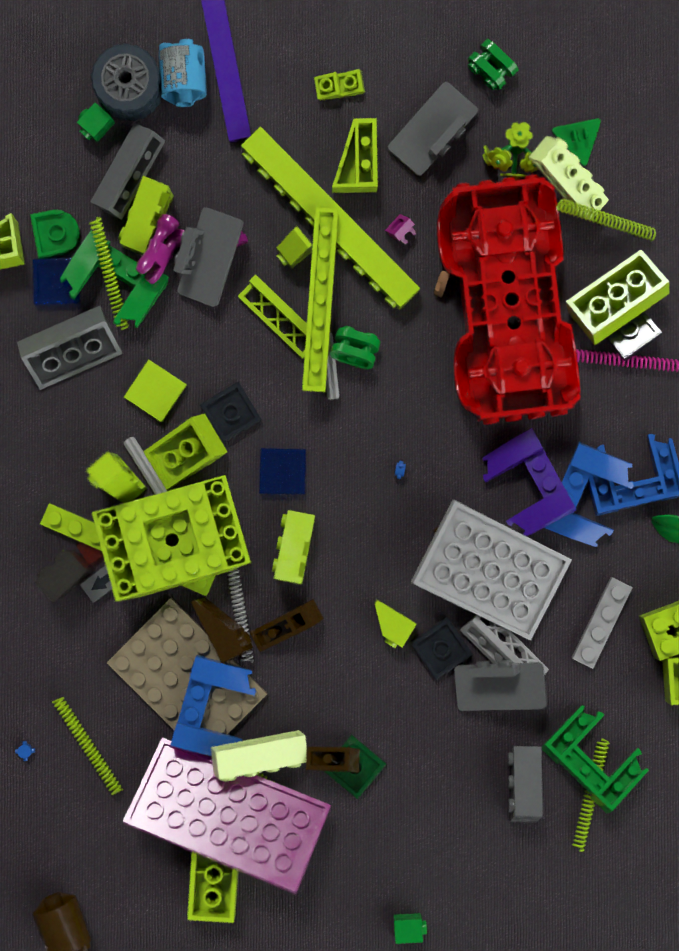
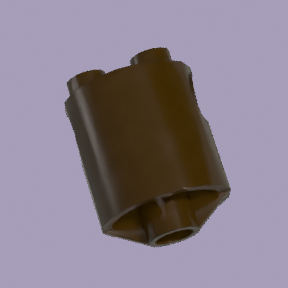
[32,892,91,951]

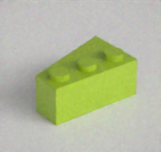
[332,118,378,193]
[86,452,147,504]
[272,510,315,584]

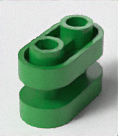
[467,39,519,90]
[330,326,381,369]

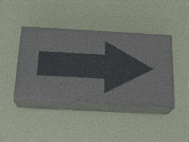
[80,565,113,603]

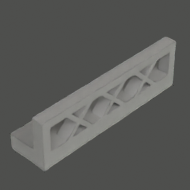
[460,614,549,675]

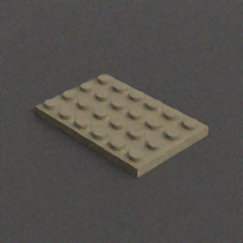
[107,598,268,734]

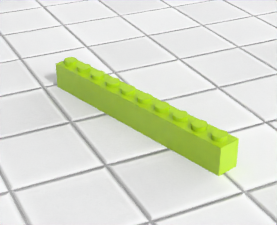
[241,126,420,310]

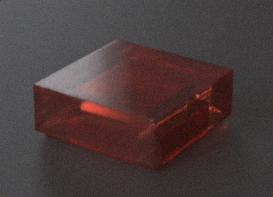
[77,543,103,565]

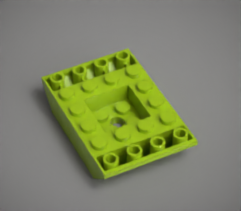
[92,475,251,602]

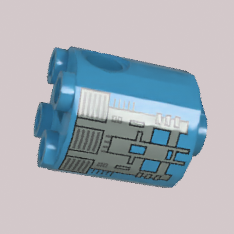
[158,39,207,107]

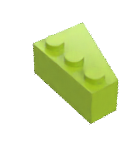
[118,176,174,255]
[0,213,25,269]

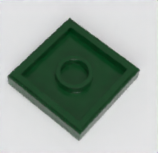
[324,734,386,799]

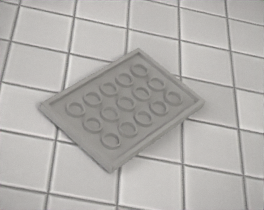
[411,500,572,641]

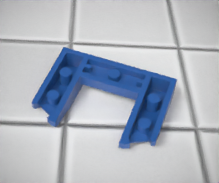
[588,434,679,516]
[544,442,633,547]
[170,655,256,756]

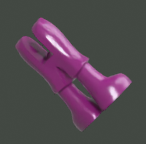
[135,214,185,285]

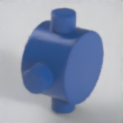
[394,461,406,479]
[15,741,35,761]

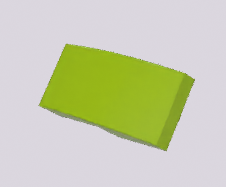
[314,69,365,100]

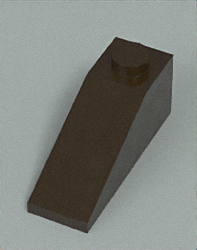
[191,597,253,663]
[249,599,324,652]

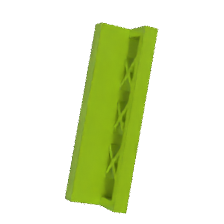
[238,274,307,359]

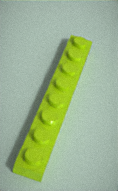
[302,207,338,392]
[40,503,215,596]

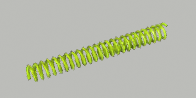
[557,199,656,241]
[89,217,129,330]
[52,697,123,795]
[572,739,610,852]

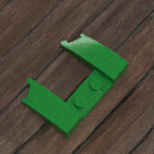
[60,230,169,328]
[541,705,648,814]

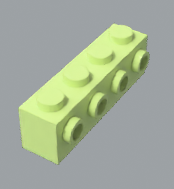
[529,136,609,219]
[211,730,307,781]

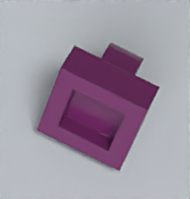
[385,214,416,244]

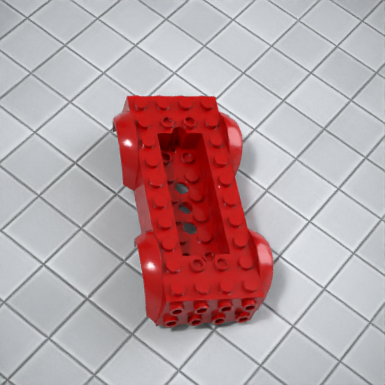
[437,175,581,425]

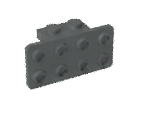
[388,82,478,176]
[173,207,244,307]
[454,660,547,711]

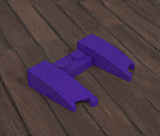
[483,428,576,537]

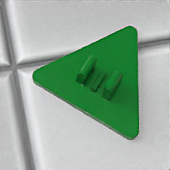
[552,118,601,166]

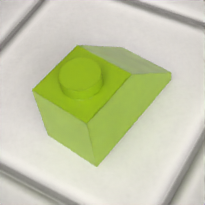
[276,227,312,269]
[375,600,416,648]

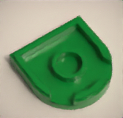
[30,210,80,260]

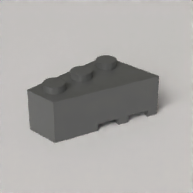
[507,746,543,822]

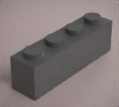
[91,123,165,220]

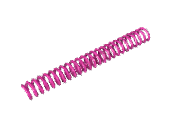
[576,349,679,372]

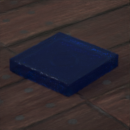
[33,258,80,305]
[259,448,306,494]

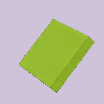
[124,360,187,422]

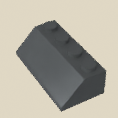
[17,306,123,390]

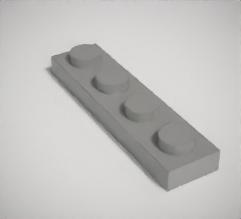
[571,577,633,669]

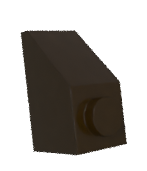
[306,747,360,772]

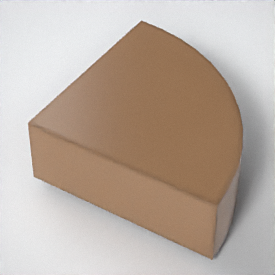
[434,271,450,297]

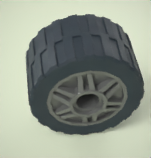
[91,44,161,121]

